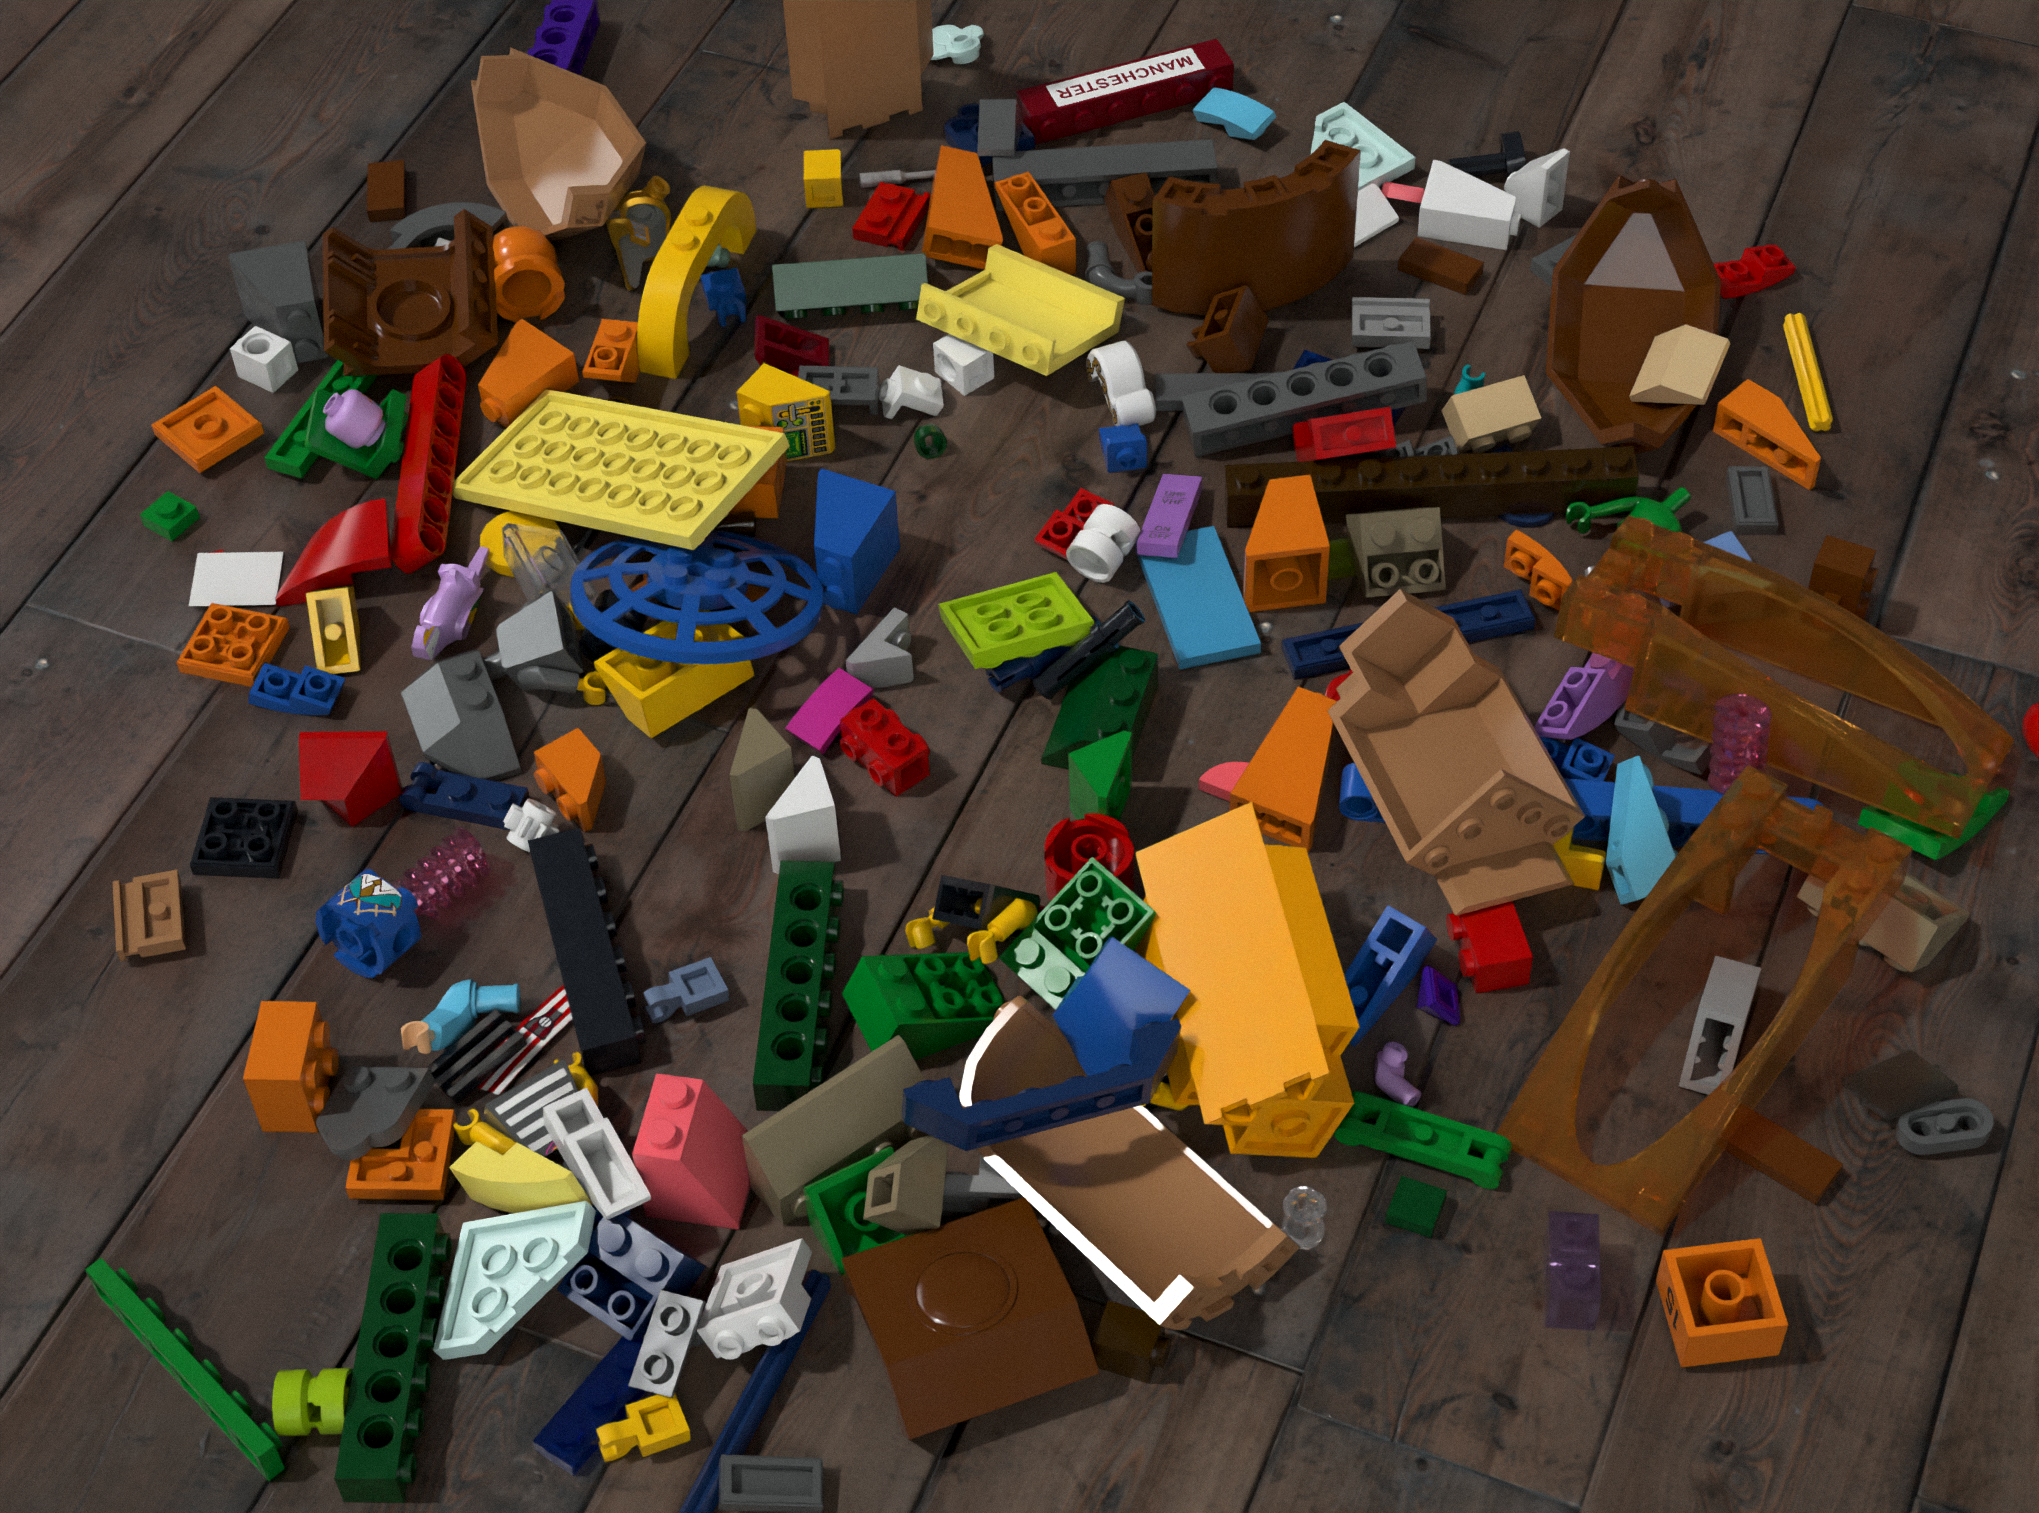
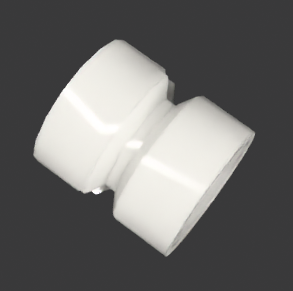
[1066,504,1140,583]

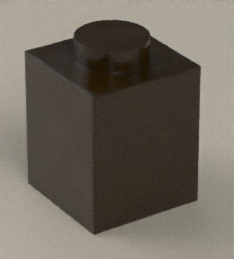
[1092,1300,1171,1384]

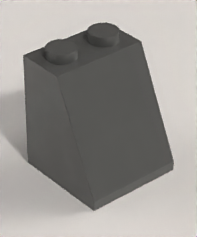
[228,240,329,363]

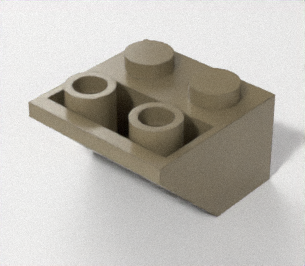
[1346,507,1446,598]

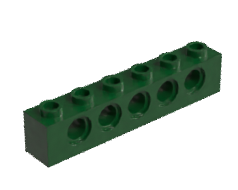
[753,861,844,1111]
[334,1213,452,1503]

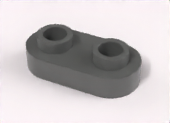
[1895,1098,1994,1155]

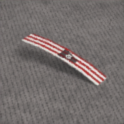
[477,985,572,1095]

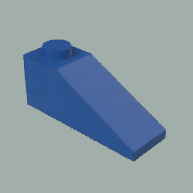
[1344,905,1438,1047]

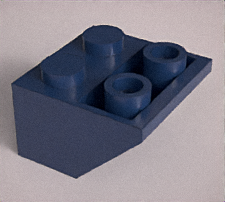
[557,1213,706,1342]

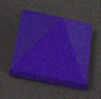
[1416,966,1460,1026]

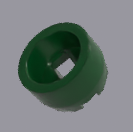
[914,424,947,459]

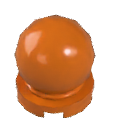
[493,226,565,322]

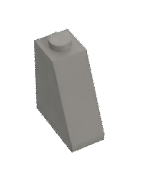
[1679,956,1761,1096]

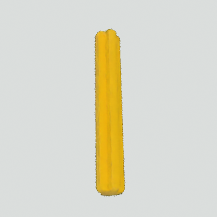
[1783,313,1833,432]

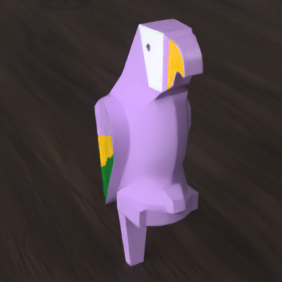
[411,546,489,660]

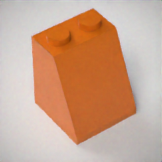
[1243,475,1330,612]

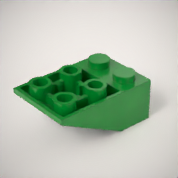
[999,857,1156,1010]
[842,952,1005,1060]

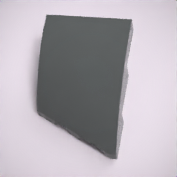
[1614,661,1748,775]

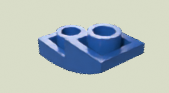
[248,663,345,715]
[1540,737,1615,781]

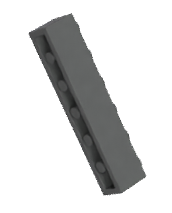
[992,139,1217,210]

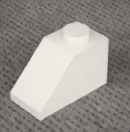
[1504,148,1570,228]

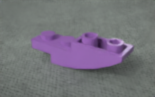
[1534,616,1657,740]

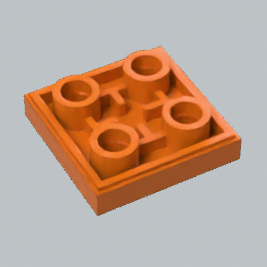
[176,603,290,687]

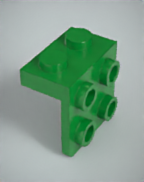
[305,389,408,480]

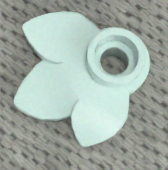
[931,25,984,64]

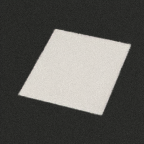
[189,552,283,606]

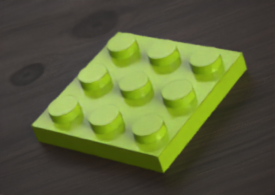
[938,572,1094,669]

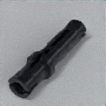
[1033,600,1145,700]

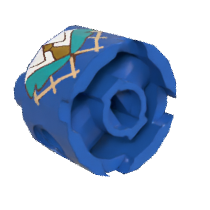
[315,869,422,978]

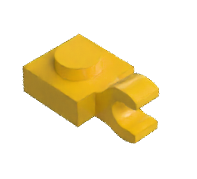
[596,1394,691,1462]

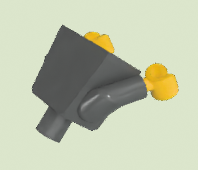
[482,591,606,705]

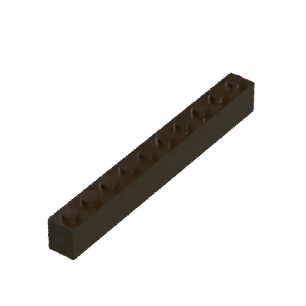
[1225,446,1639,528]

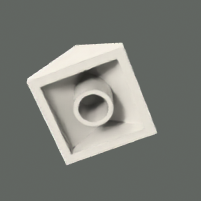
[765,756,841,874]

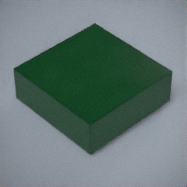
[1385,1175,1447,1238]

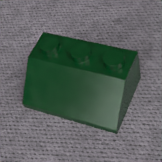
[1041,645,1158,770]

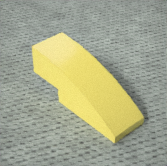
[449,1141,593,1213]

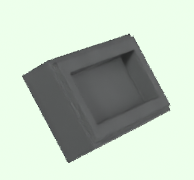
[1726,466,1778,535]
[719,1455,824,1513]

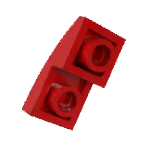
[1713,245,1796,299]
[1034,488,1115,560]

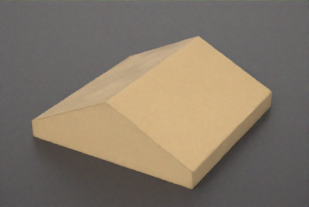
[1629,324,1730,405]

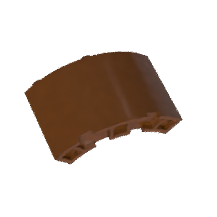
[1152,140,1361,315]

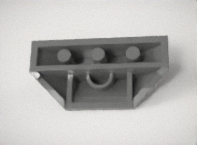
[401,650,521,781]

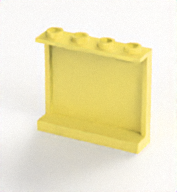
[916,244,1125,376]

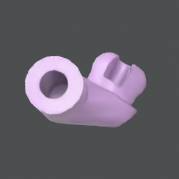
[1374,1042,1421,1108]

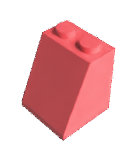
[632,1073,750,1230]

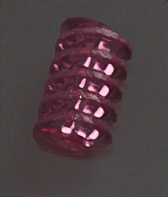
[1708,694,1772,796]
[391,827,490,920]

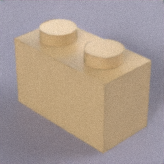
[1441,375,1541,454]

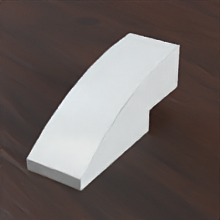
[543,1088,651,1220]

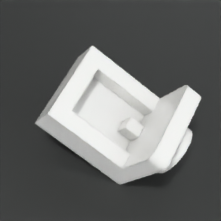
[879,365,944,419]

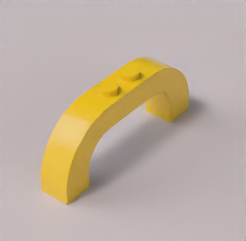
[637,185,757,379]

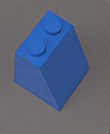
[814,468,900,615]

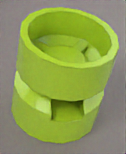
[272,1368,353,1436]

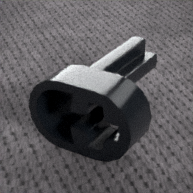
[1448,131,1526,179]

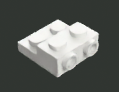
[696,1238,812,1359]

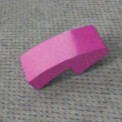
[785,668,875,755]

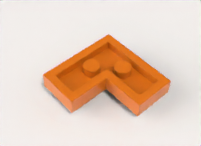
[345,1109,457,1200]

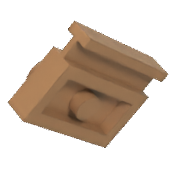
[112,870,186,962]

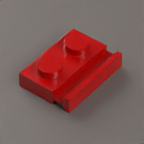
[852,182,930,251]

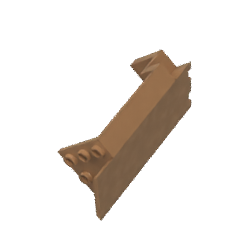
[783,0,934,140]
[1328,589,1585,916]

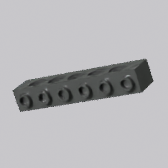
[1181,341,1427,457]

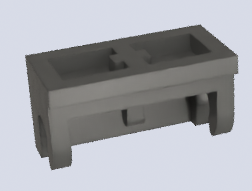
[798,366,881,415]

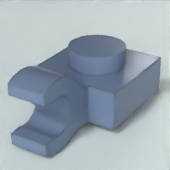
[644,957,729,1023]

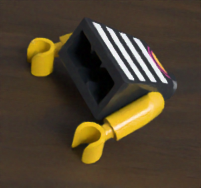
[905,875,1045,964]

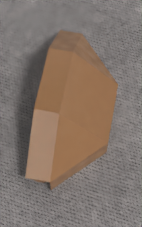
[471,47,646,241]

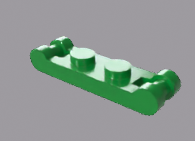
[1334,1091,1512,1189]

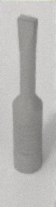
[859,170,935,188]

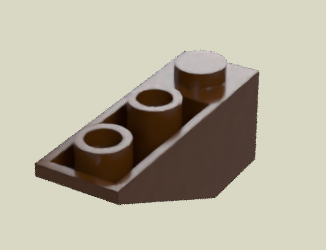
[1104,172,1155,273]

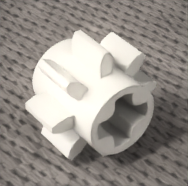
[503,799,560,852]

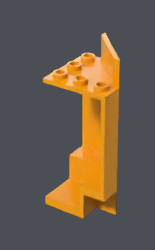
[1135,802,1359,1158]

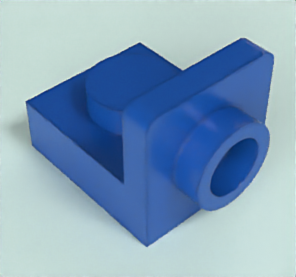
[1099,423,1147,473]

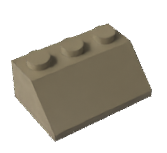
[1797,840,1970,972]

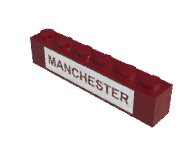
[1016,39,1234,145]

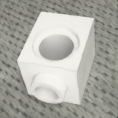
[230,326,298,393]
[933,334,994,396]

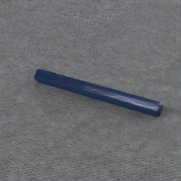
[679,1269,831,1513]

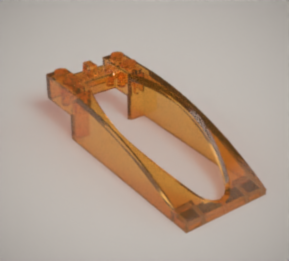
[1554,515,2014,839]
[1496,765,1913,1236]

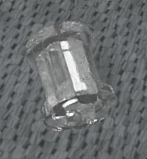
[1281,1186,1327,1249]

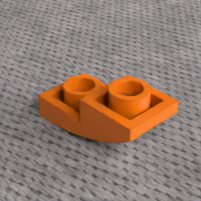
[1504,529,1573,614]

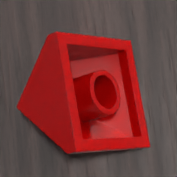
[299,731,402,827]

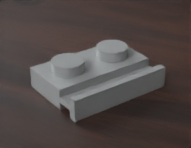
[1352,297,1431,349]

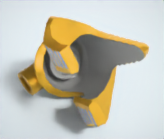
[606,176,671,291]

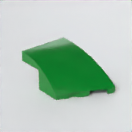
[1858,763,2010,860]

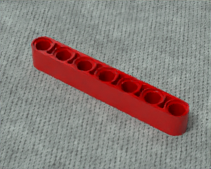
[390,354,466,574]

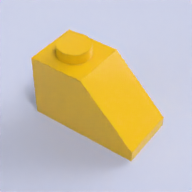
[306,586,361,674]

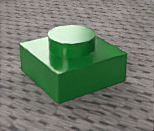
[139,491,200,542]

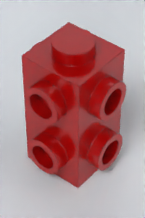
[840,698,930,797]

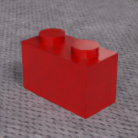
[1446,901,1533,993]

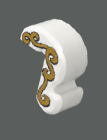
[1086,341,1156,426]

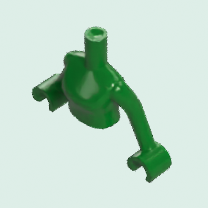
[1566,487,1691,592]

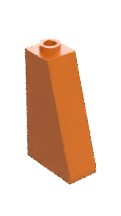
[922,145,1003,270]
[1229,686,1337,852]

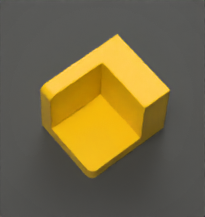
[804,149,843,208]
[1553,827,1606,891]

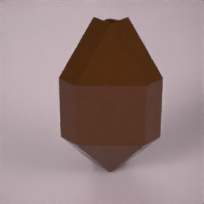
[1546,175,1721,454]

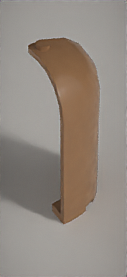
[959,996,1300,1330]

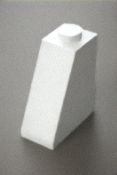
[1417,160,1521,250]

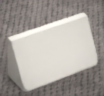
[1354,183,1399,247]

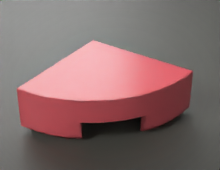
[1381,182,1425,203]
[1199,762,1249,802]

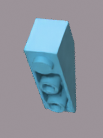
[1606,756,1685,905]

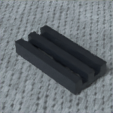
[426,1009,527,1104]

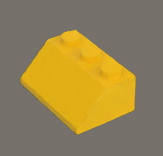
[594,610,755,738]

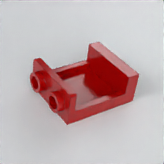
[1292,407,1396,462]

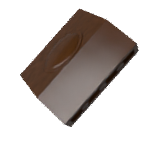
[323,209,498,376]
[841,1197,1100,1440]

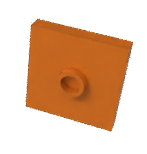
[151,386,264,473]

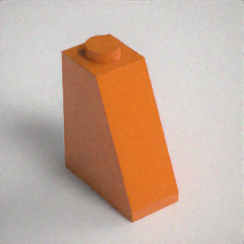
[478,319,579,429]

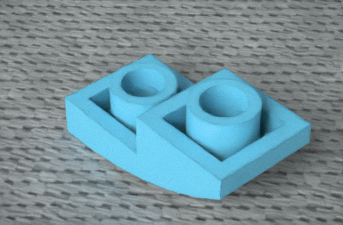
[1192,87,1276,140]

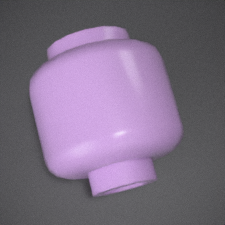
[323,389,385,449]

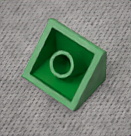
[1068,731,1132,821]
[804,1146,916,1276]

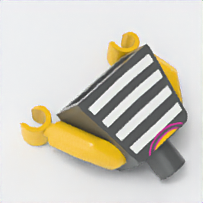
[453,1052,598,1171]

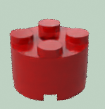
[1044,813,1134,901]

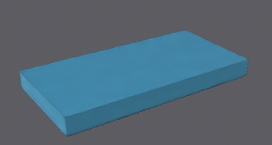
[1135,526,1261,670]

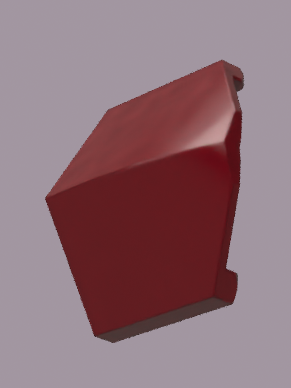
[754,315,829,377]

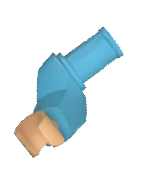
[401,979,521,1054]

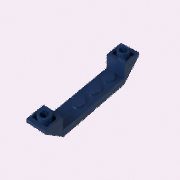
[902,1019,1181,1151]

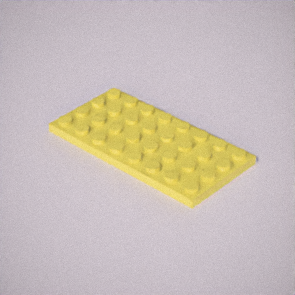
[452,389,790,550]

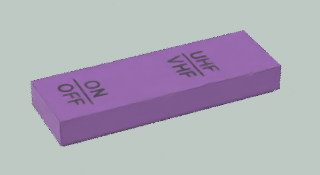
[1137,474,1203,558]

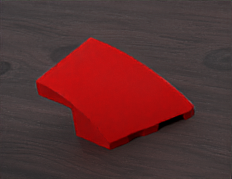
[275,498,392,607]

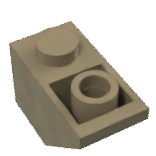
[863,1135,949,1236]

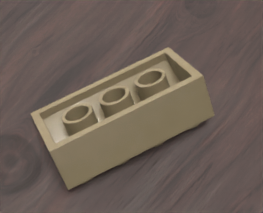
[742,1035,928,1226]

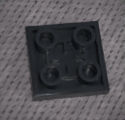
[190,797,298,879]

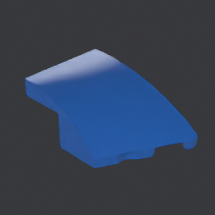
[1052,937,1191,1076]

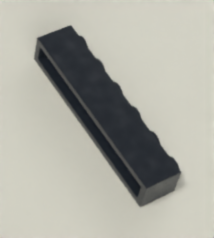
[527,828,646,1076]

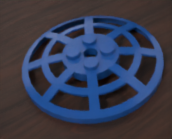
[570,530,823,664]

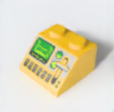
[736,363,835,461]

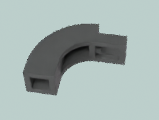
[387,202,509,249]

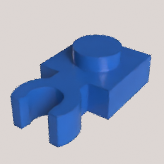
[701,268,747,327]

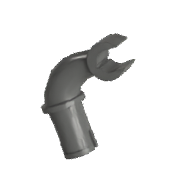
[1085,241,1152,305]

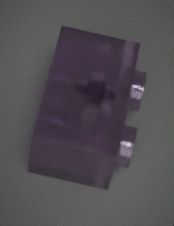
[1543,1211,1601,1331]

